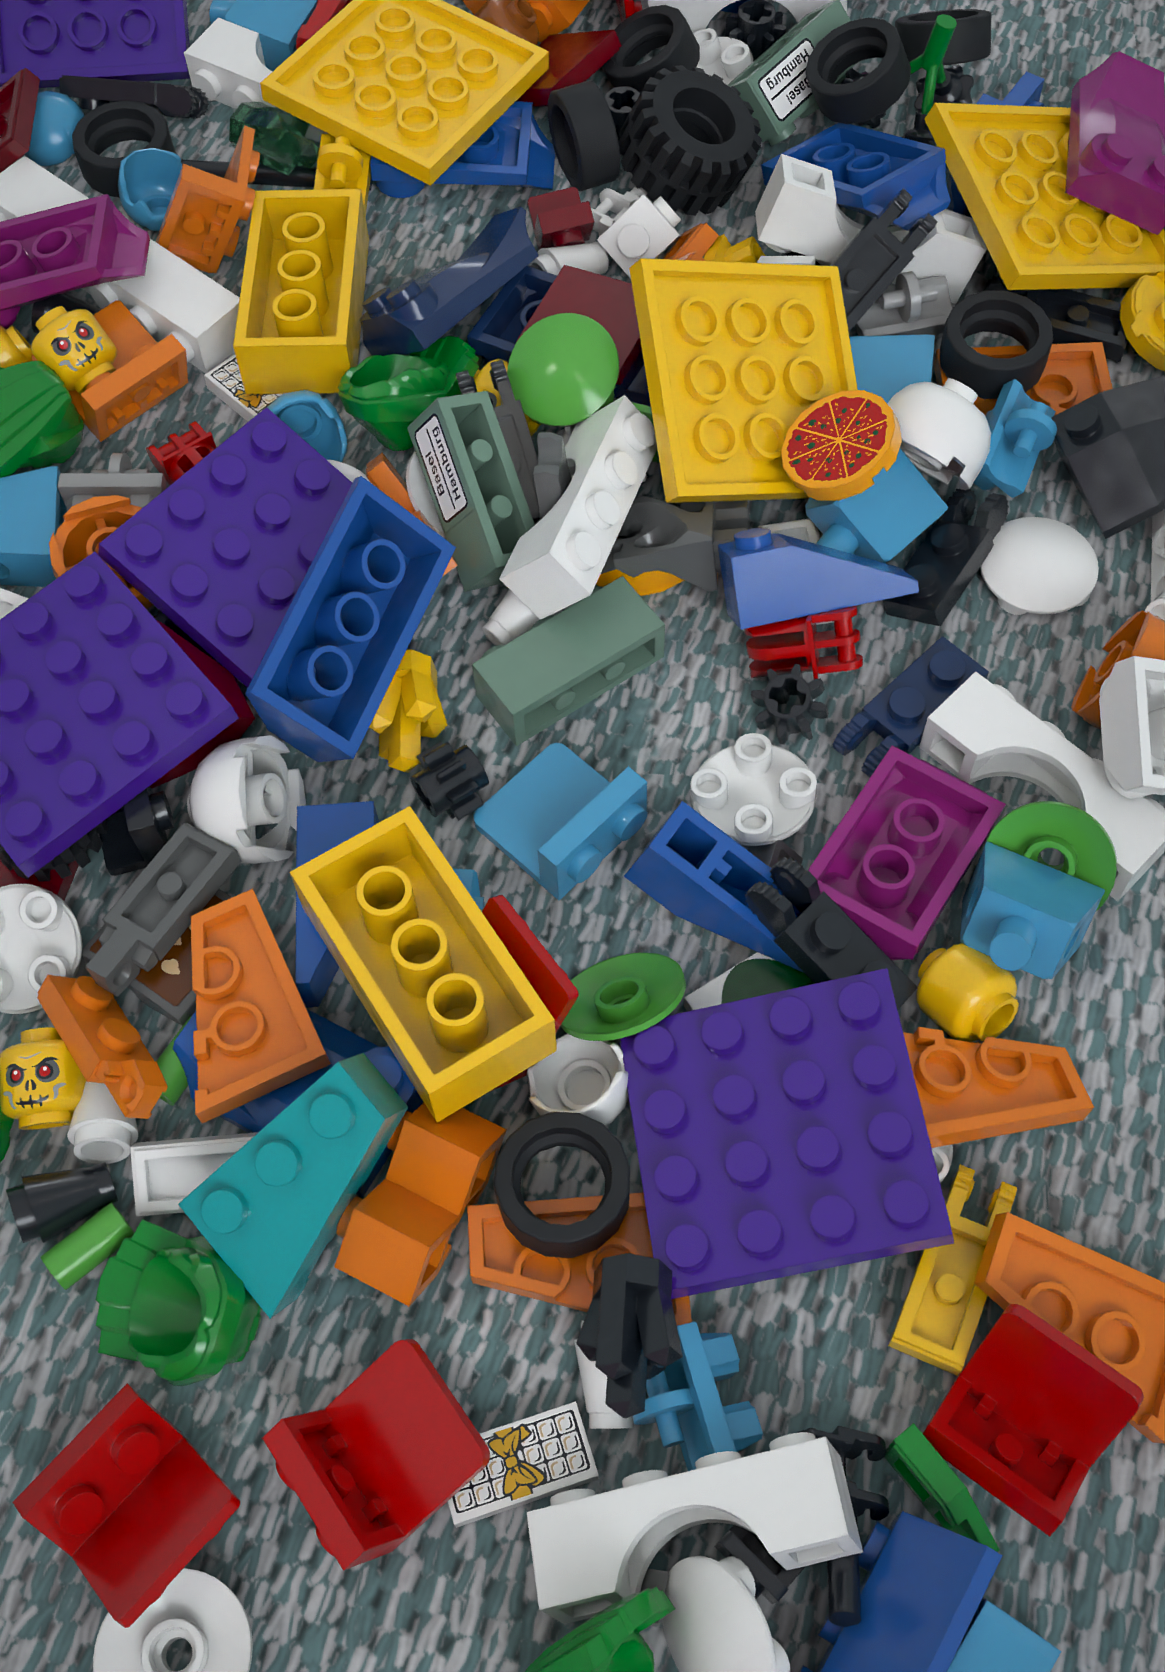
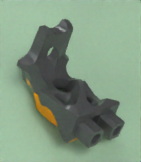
[533,432,750,596]

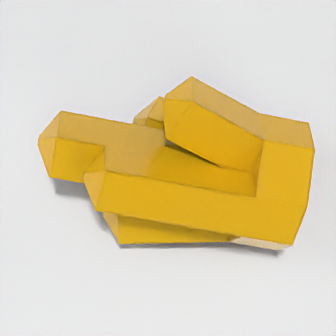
[369,649,448,773]

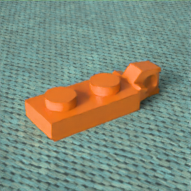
[37,975,168,1119]

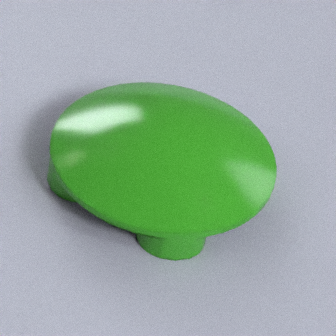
[507,313,619,426]

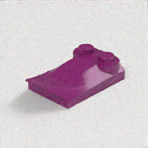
[1065,51,1165,235]
[0,194,150,329]
[808,746,1006,960]

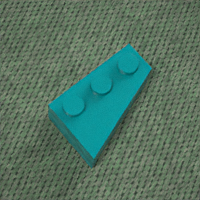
[178,1053,408,1319]

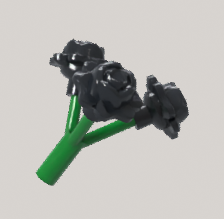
[840,14,974,147]

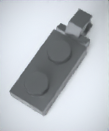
[85,823,242,997]

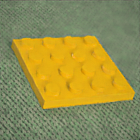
[260,0,549,186]
[924,103,1165,290]
[629,258,858,503]

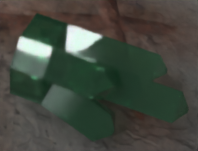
[229,102,319,176]

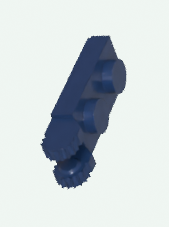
[832,636,989,777]

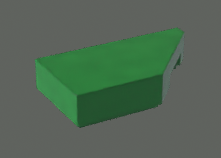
[885,1423,1000,1552]

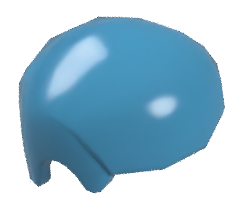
[23,91,85,167]
[118,148,182,232]
[267,390,347,462]

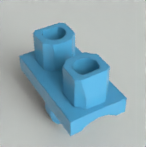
[973,379,1057,498]
[632,1322,763,1471]

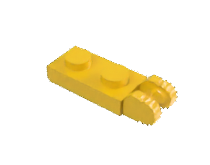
[888,1164,1017,1376]

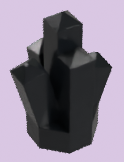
[576,1253,683,1418]

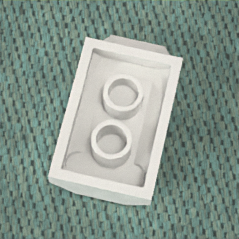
[1099,656,1165,799]

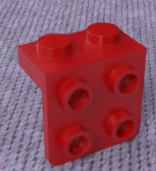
[922,1304,1144,1537]
[262,1339,490,1571]

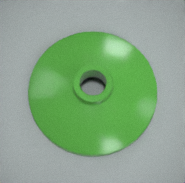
[986,801,1117,911]
[561,953,686,1041]

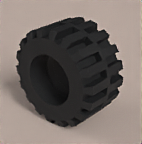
[618,65,762,216]

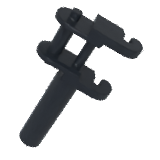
[797,1426,889,1627]

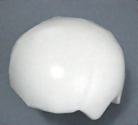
[527,1033,629,1126]

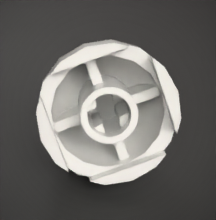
[887,378,991,490]
[187,735,306,864]

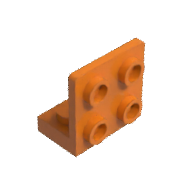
[156,125,260,273]
[32,301,188,442]

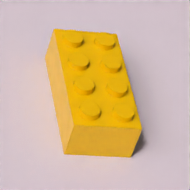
[233,189,369,394]
[290,806,557,1123]

